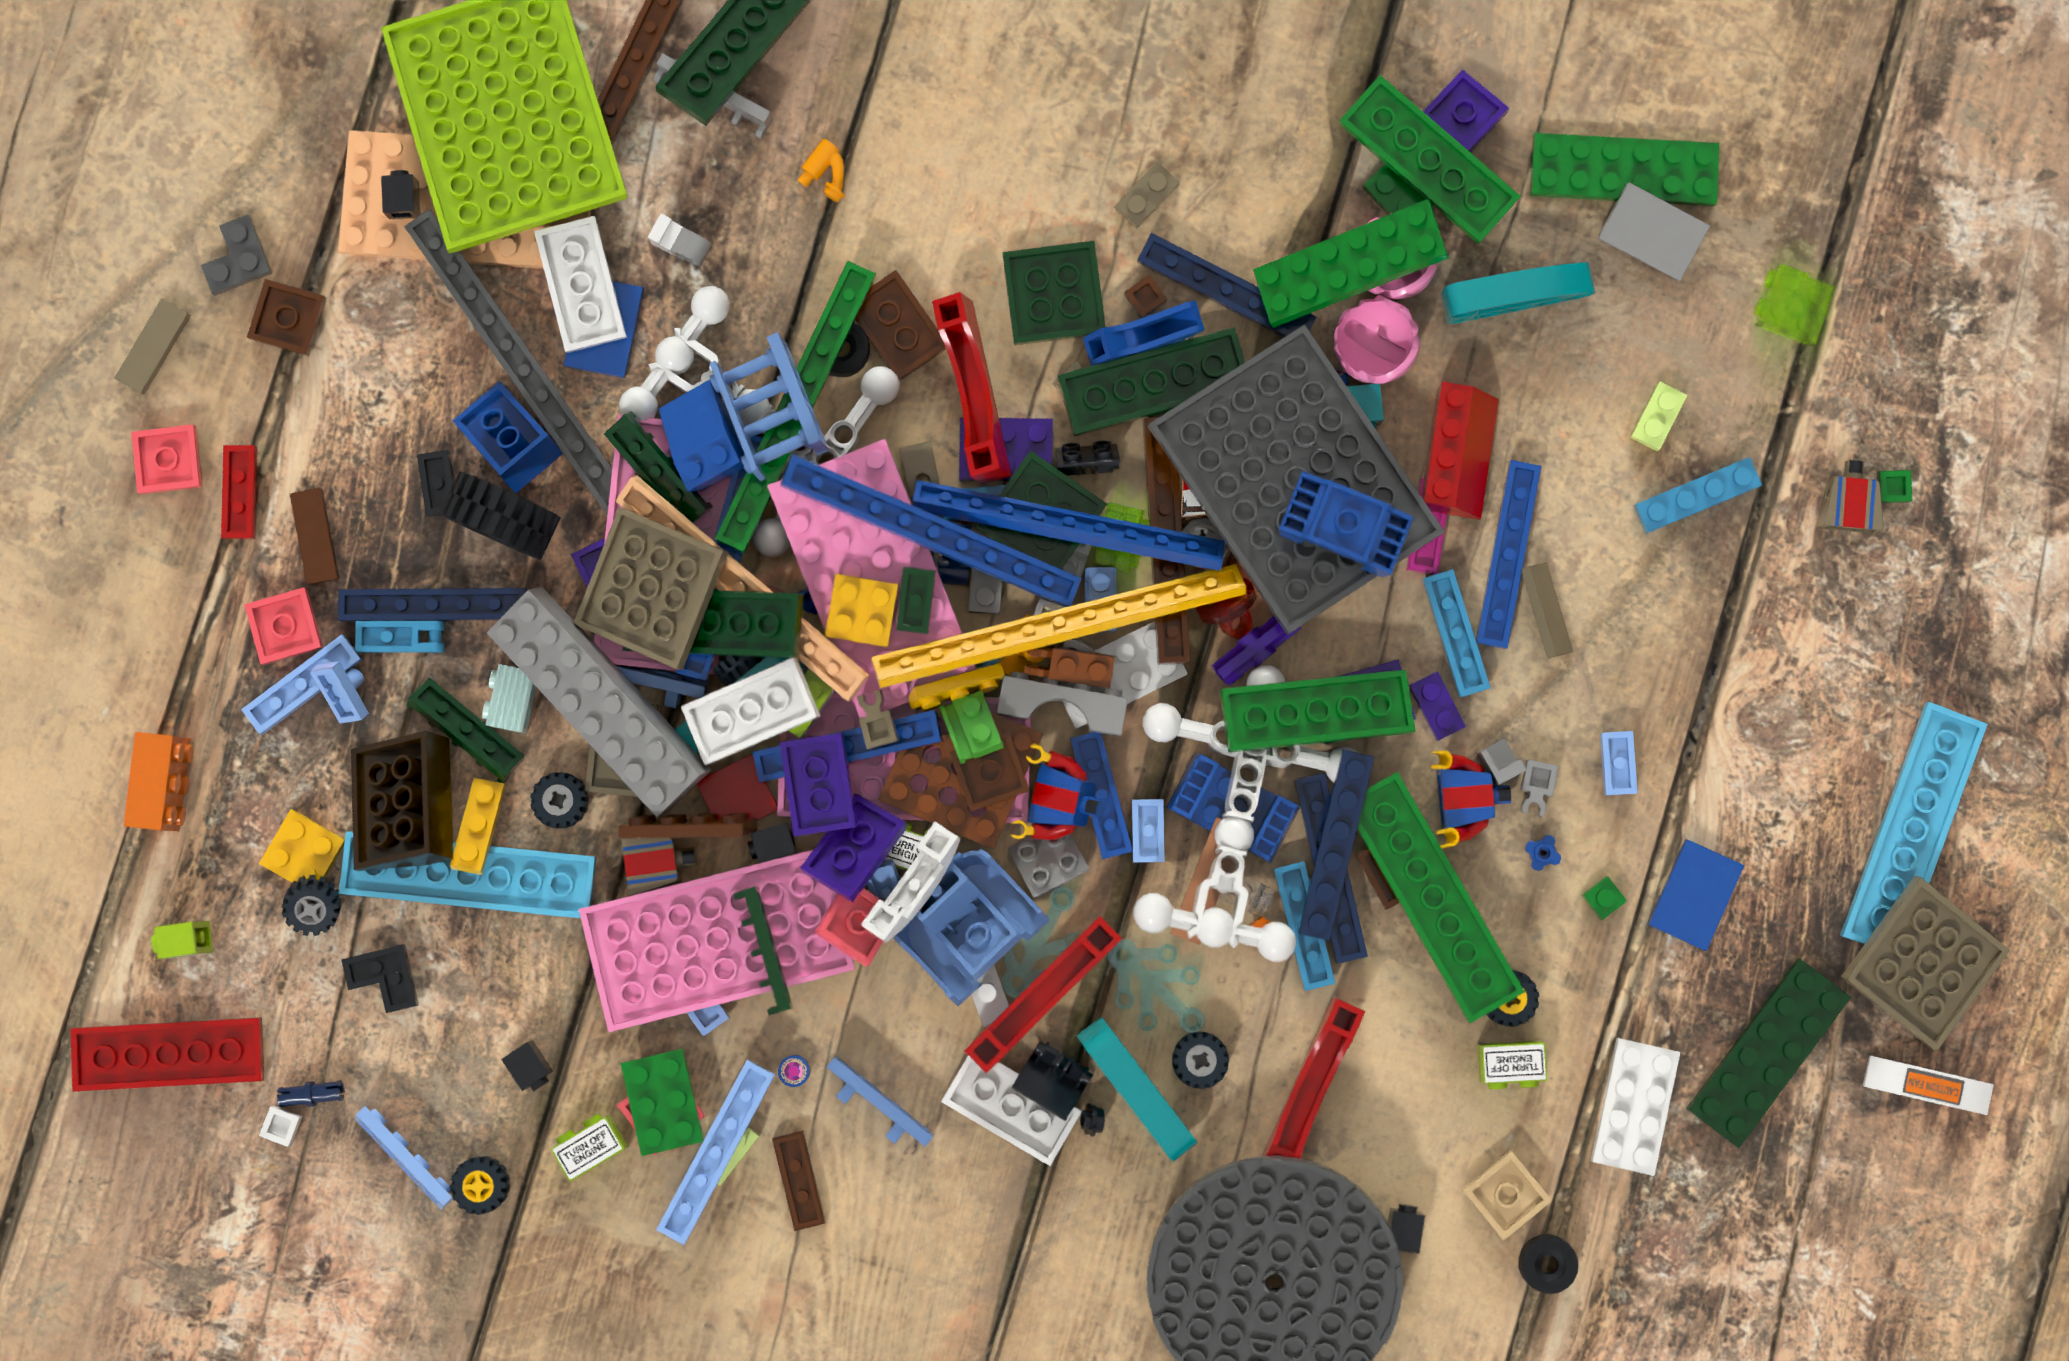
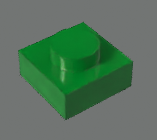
[1877,470,1913,503]
[1582,876,1627,920]

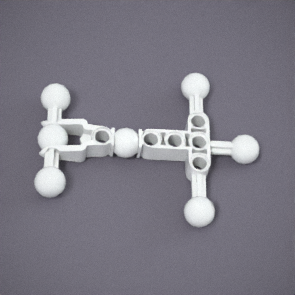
[619,286,900,557]
[1133,665,1359,962]

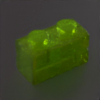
[1093,503,1148,574]

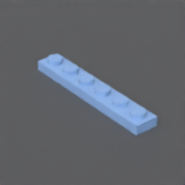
[656,1060,776,1245]

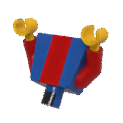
[1011,743,1105,840]
[1431,750,1511,848]

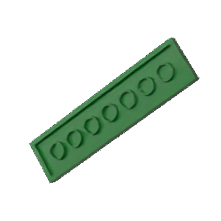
[1357,772,1525,1024]

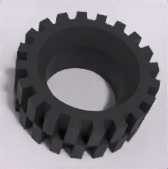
[439,471,561,560]

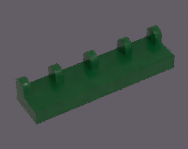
[604,411,713,523]
[406,677,525,783]
[733,886,793,1016]

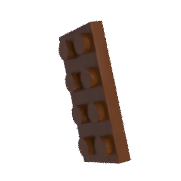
[618,813,758,839]

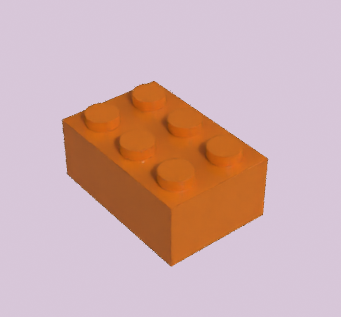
[123,732,194,832]

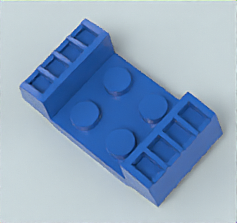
[1279,471,1414,577]
[1166,753,1300,863]

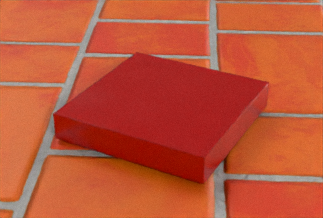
[697,754,778,838]

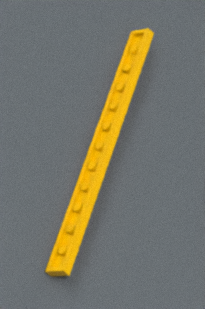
[871,564,1246,688]

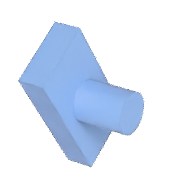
[310,661,369,723]

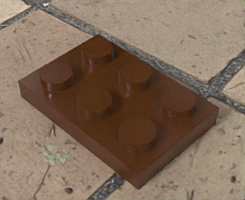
[855,270,946,381]

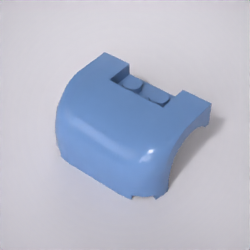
[894,849,1050,1006]

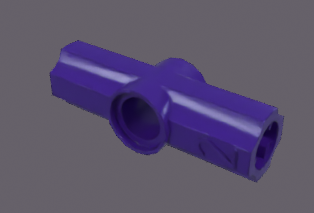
[1211,616,1302,686]

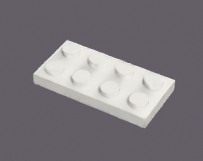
[534,216,627,353]
[1060,621,1188,729]
[681,658,820,765]
[1590,1038,1680,1176]
[941,1056,1082,1166]

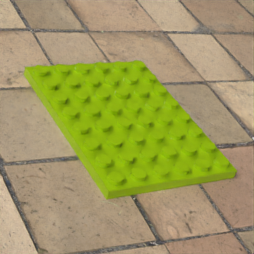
[381,0,628,254]

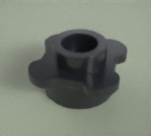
[1080,1103,1105,1137]

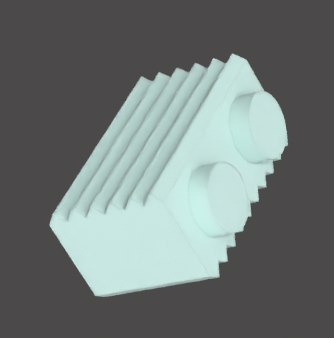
[482,664,537,734]

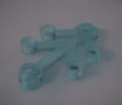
[1002,887,1080,998]
[1108,939,1205,1033]

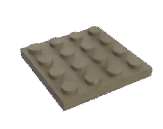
[573,507,728,670]
[1841,876,2010,1051]

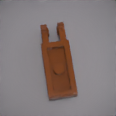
[1023,646,1115,688]

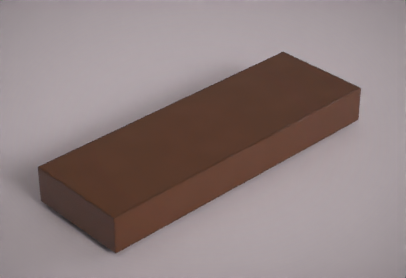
[290,487,340,585]
[772,1130,826,1231]

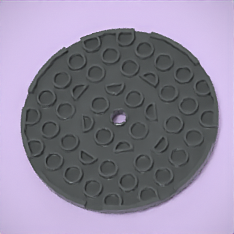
[1147,1156,1403,1361]

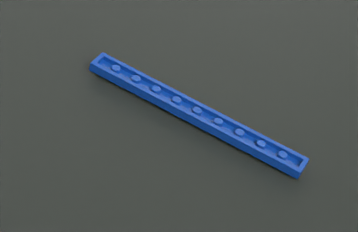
[780,455,1082,607]
[912,480,1225,571]

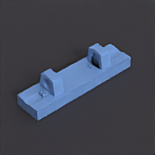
[615,665,710,708]
[827,1055,934,1146]

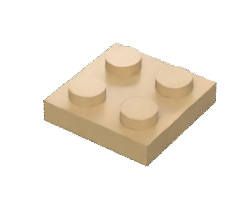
[1462,1150,1552,1241]

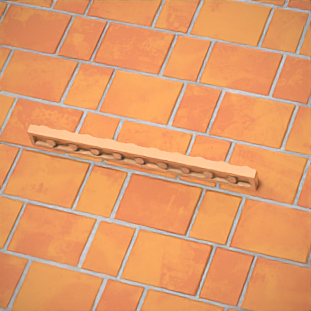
[616,475,870,701]

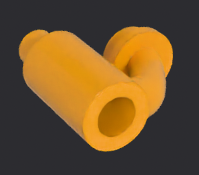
[797,138,845,203]

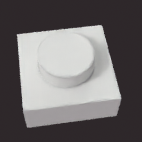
[259,1105,303,1147]

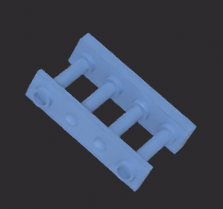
[709,332,829,481]

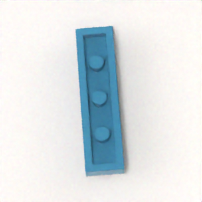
[1634,457,1762,534]
[1422,569,1491,698]
[1273,861,1336,991]

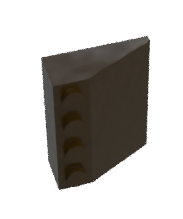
[351,730,453,871]

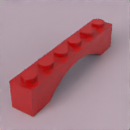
[932,292,1012,484]
[964,916,1122,1074]
[1262,997,1366,1158]

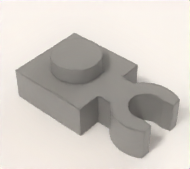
[1520,759,1559,817]

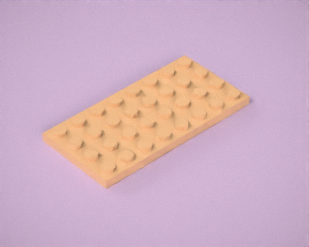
[338,130,591,269]

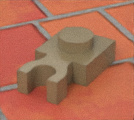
[857,689,899,749]

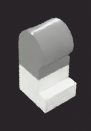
[648,213,712,267]

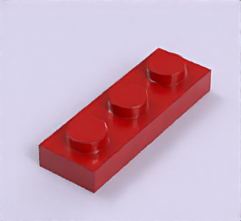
[221,445,258,539]

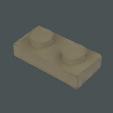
[1114,162,1179,229]

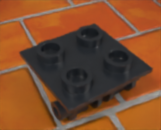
[1055,440,1120,476]
[1011,1041,1094,1121]

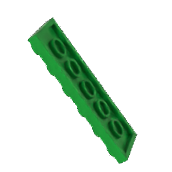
[1338,75,1521,245]
[1530,133,1720,206]
[1253,199,1449,328]
[1220,670,1416,753]

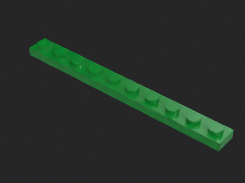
[715,261,876,554]

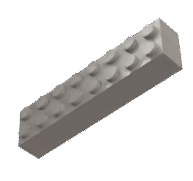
[487,587,712,817]

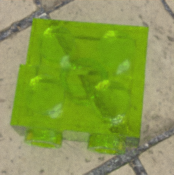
[1753,263,1836,346]

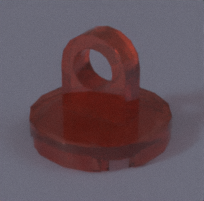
[1196,578,1257,639]

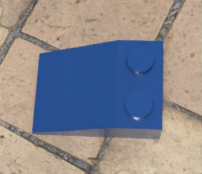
[659,379,745,492]
[452,381,563,494]

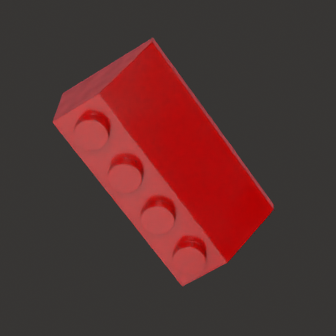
[1421,381,1499,520]

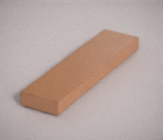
[1170,817,1233,945]

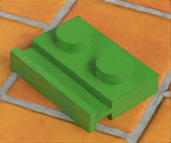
[939,690,1004,764]

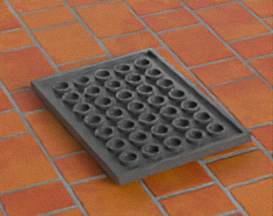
[1148,324,1445,635]

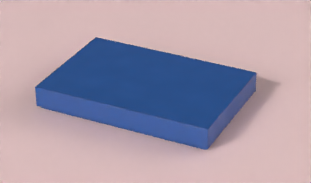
[564,281,644,379]
[1647,839,1745,951]

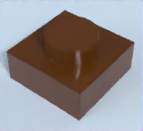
[1124,274,1167,318]

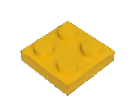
[825,573,899,647]
[259,809,345,883]

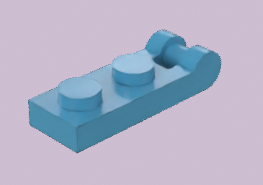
[355,621,445,653]

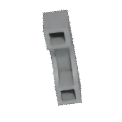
[997,671,1128,737]

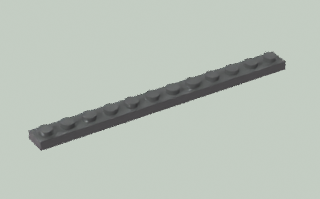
[404,209,612,515]

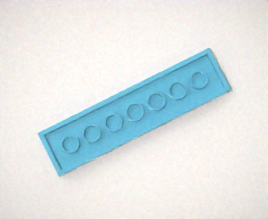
[1840,702,1988,945]
[339,831,597,918]

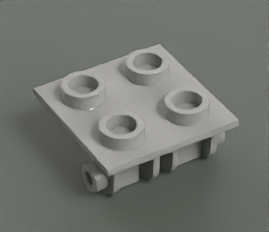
[1008,834,1090,899]

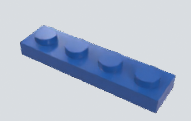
[1070,732,1133,860]

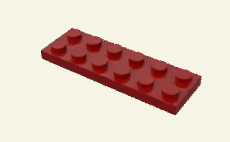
[70,1017,264,1092]

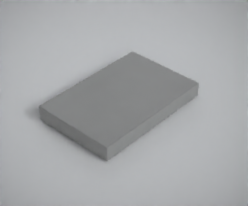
[1597,182,1710,281]

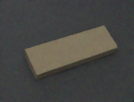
[115,298,191,395]
[1521,563,1573,659]

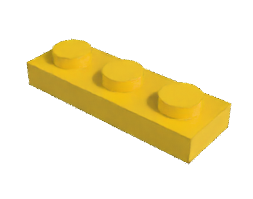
[908,663,1005,710]
[450,778,506,875]

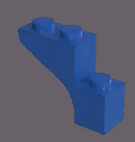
[1083,301,1205,366]

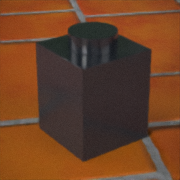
[381,170,420,220]
[748,823,798,863]
[501,1040,553,1092]
[1388,1203,1425,1254]

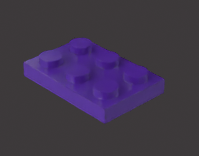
[959,418,1053,481]
[779,732,858,836]
[801,793,908,903]

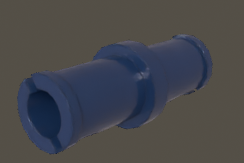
[277,1080,345,1108]

